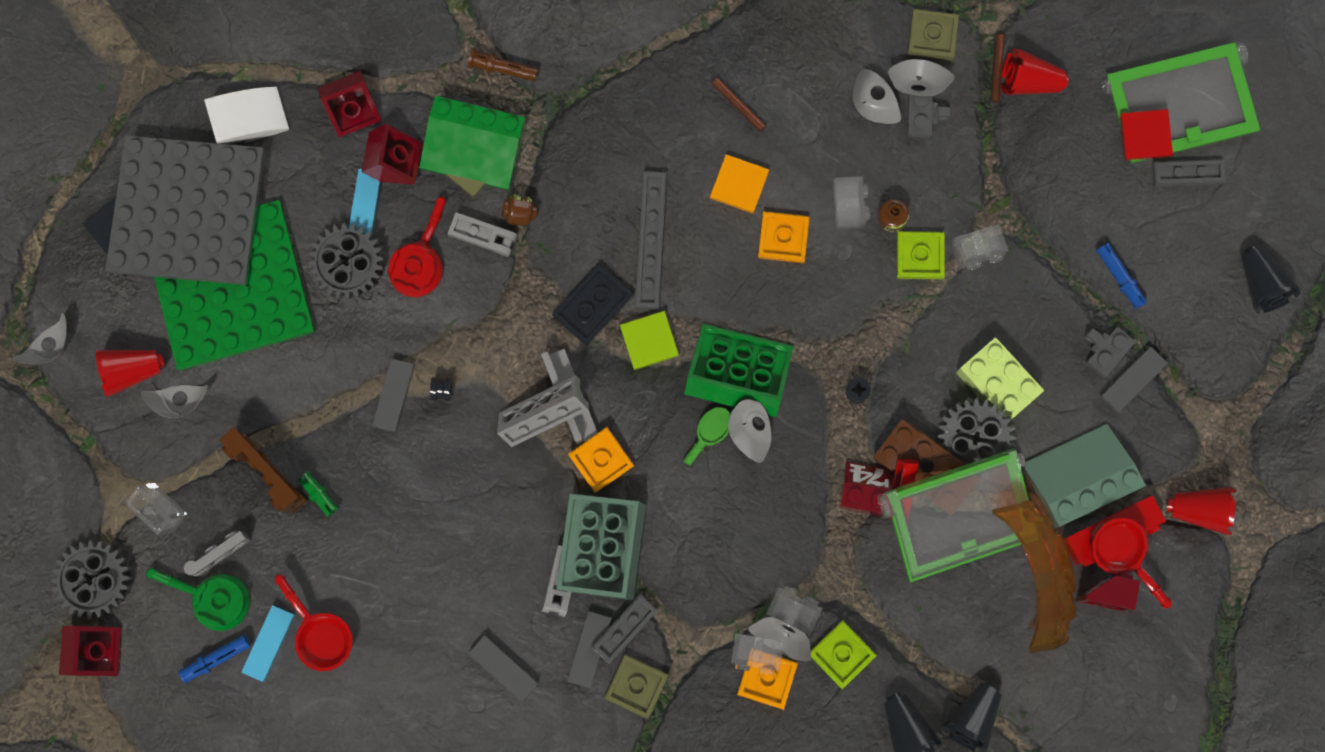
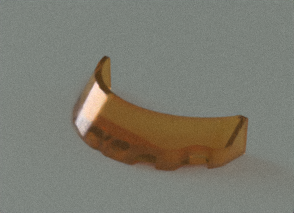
[992,500,1076,653]

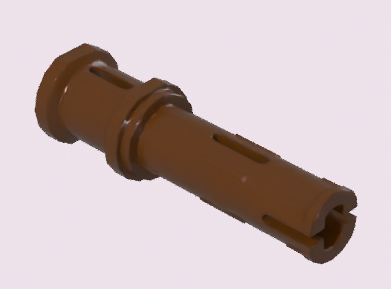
[467,48,538,82]

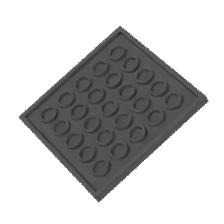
[105,136,265,285]

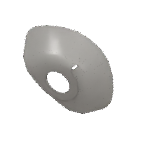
[888,59,954,96]
[853,69,901,124]
[12,313,67,365]
[141,385,208,418]
[728,399,772,463]
[748,617,811,661]

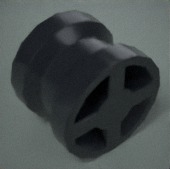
[430,377,452,401]
[845,378,871,404]

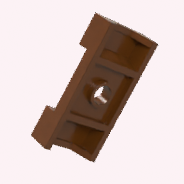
[873,417,981,515]
[219,427,308,514]

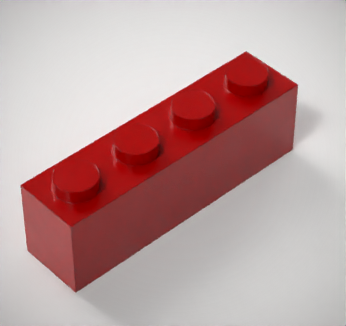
[1062,495,1166,567]

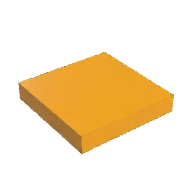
[710,155,769,214]
[758,211,810,263]
[568,427,634,493]
[737,648,798,710]

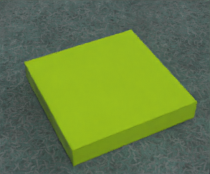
[897,231,945,280]
[620,311,679,370]
[810,620,877,689]

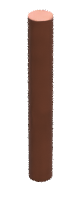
[991,34,1005,103]
[712,78,766,132]

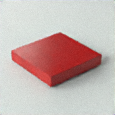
[1120,109,1173,161]

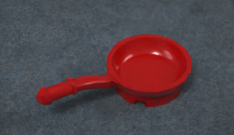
[388,196,446,298]
[1090,517,1172,609]
[275,574,353,671]

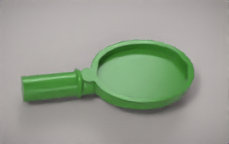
[683,407,731,466]

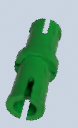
[297,471,339,517]

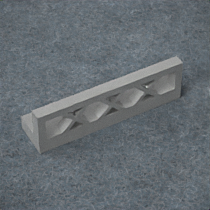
[541,349,598,445]
[497,375,589,447]

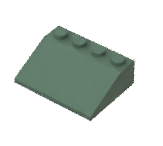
[1021,424,1146,529]
[556,494,646,600]

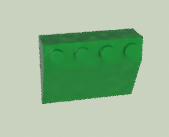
[419,96,527,191]
[684,324,794,417]

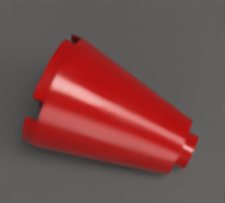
[1001,48,1069,95]
[95,350,165,397]
[1167,487,1236,535]

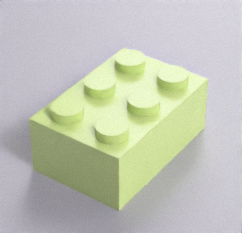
[956,337,1044,420]

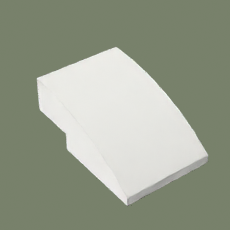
[204,87,290,145]

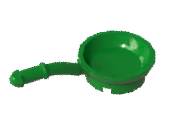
[146,568,251,631]

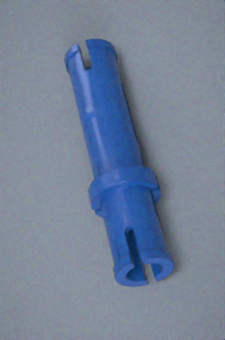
[1096,243,1148,310]
[178,634,251,684]

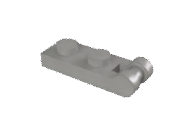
[447,212,517,257]
[184,531,251,576]
[541,545,572,617]

